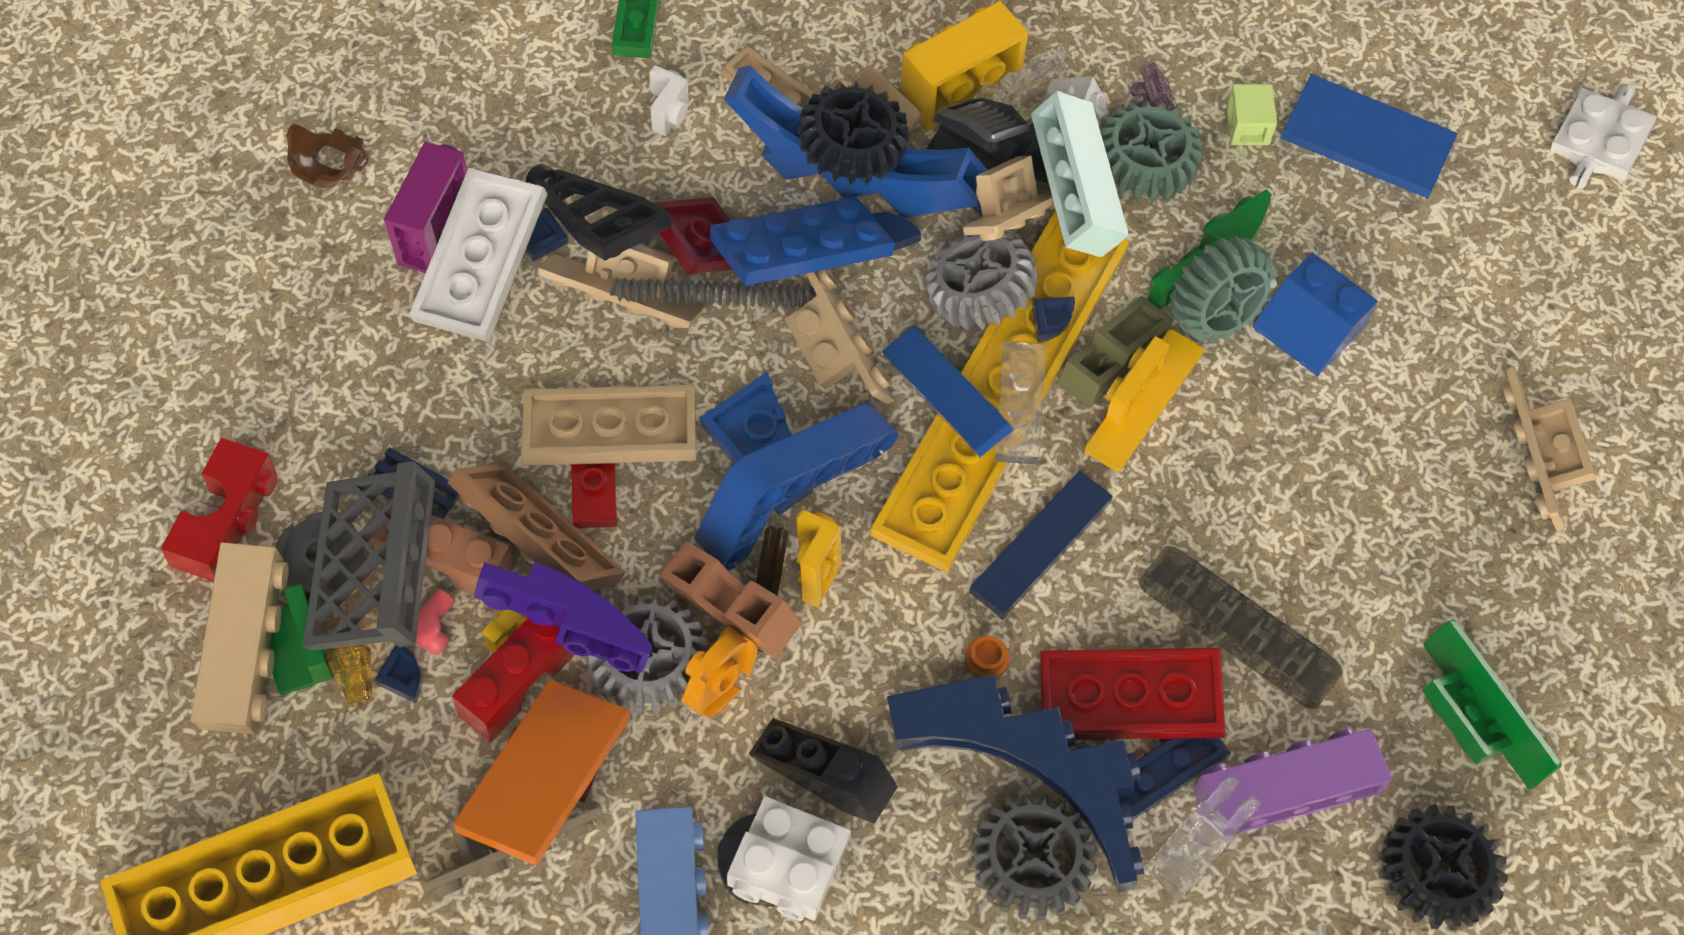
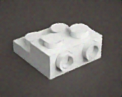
[727,796,851,921]

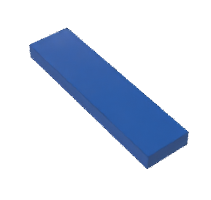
[882,326,1013,458]

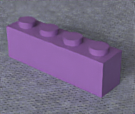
[1193,728,1393,841]

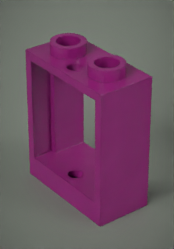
[384,141,467,273]

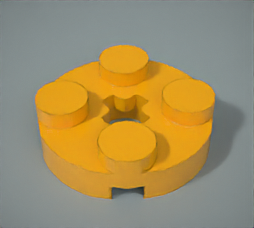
[682,627,758,718]

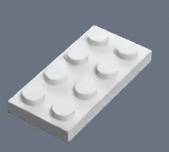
[409,168,547,342]

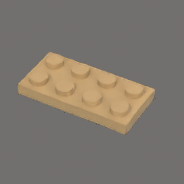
[521,385,696,466]

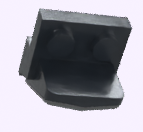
[926,97,1033,170]

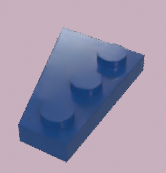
[700,372,813,516]

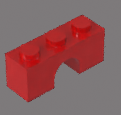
[160,438,278,582]
[452,618,574,743]

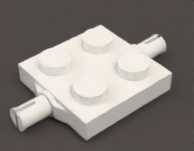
[1550,83,1657,188]

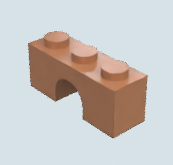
[370,499,514,595]
[659,541,802,659]

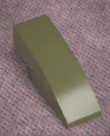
[1057,296,1174,408]

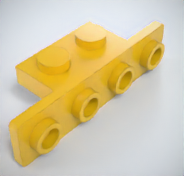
[1084,329,1204,472]

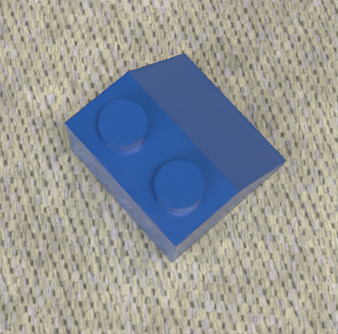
[1252,252,1378,377]

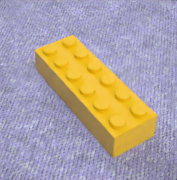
[100,773,417,935]

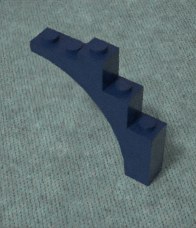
[887,674,1144,893]

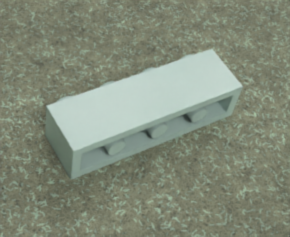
[1031,91,1129,257]

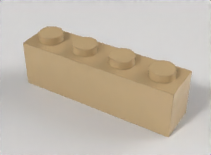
[190,543,289,734]

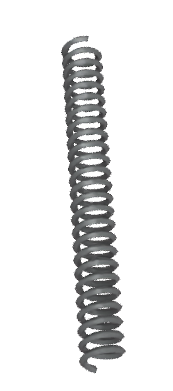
[610,277,814,308]

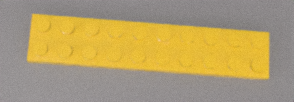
[870,210,1130,573]

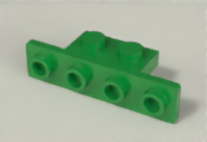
[1422,619,1562,789]

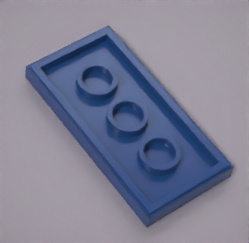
[1281,74,1458,199]

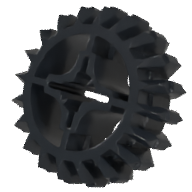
[797,81,909,186]
[1379,803,1509,932]

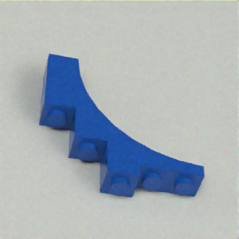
[724,65,987,218]

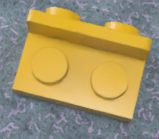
[797,509,842,608]

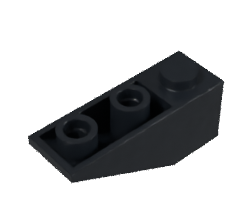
[749,718,898,824]

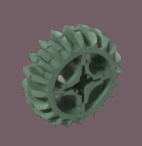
[1100,99,1204,202]
[1169,235,1278,344]

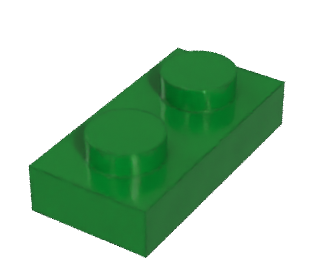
[612,0,660,59]

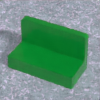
[270,584,333,695]

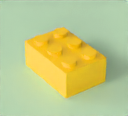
[900,1,1029,132]

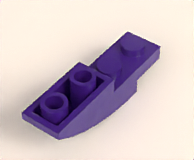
[474,562,652,673]

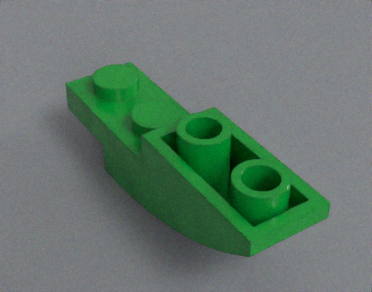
[1147,189,1272,310]

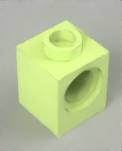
[1226,83,1277,145]

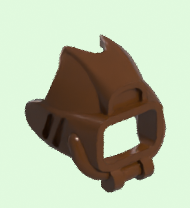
[286,123,368,188]

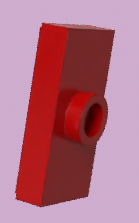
[571,463,617,529]

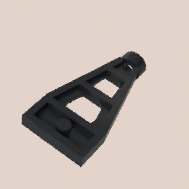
[525,164,671,261]

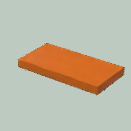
[453,679,631,866]

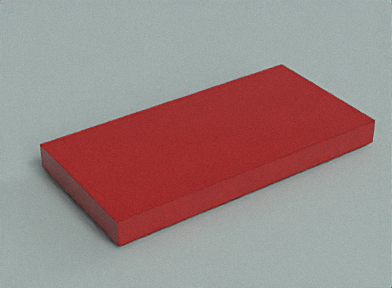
[1040,648,1225,740]

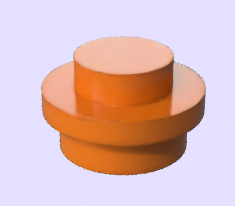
[965,636,1010,678]

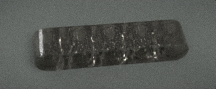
[1138,546,1343,709]

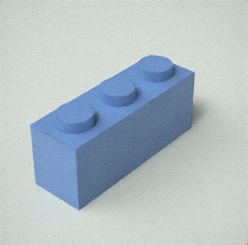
[635,807,708,935]

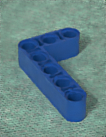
[694,403,898,572]

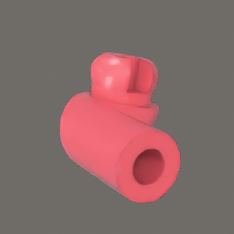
[416,589,455,655]

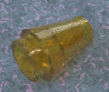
[326,644,374,707]

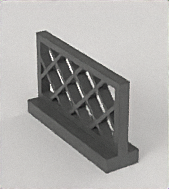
[303,461,435,651]

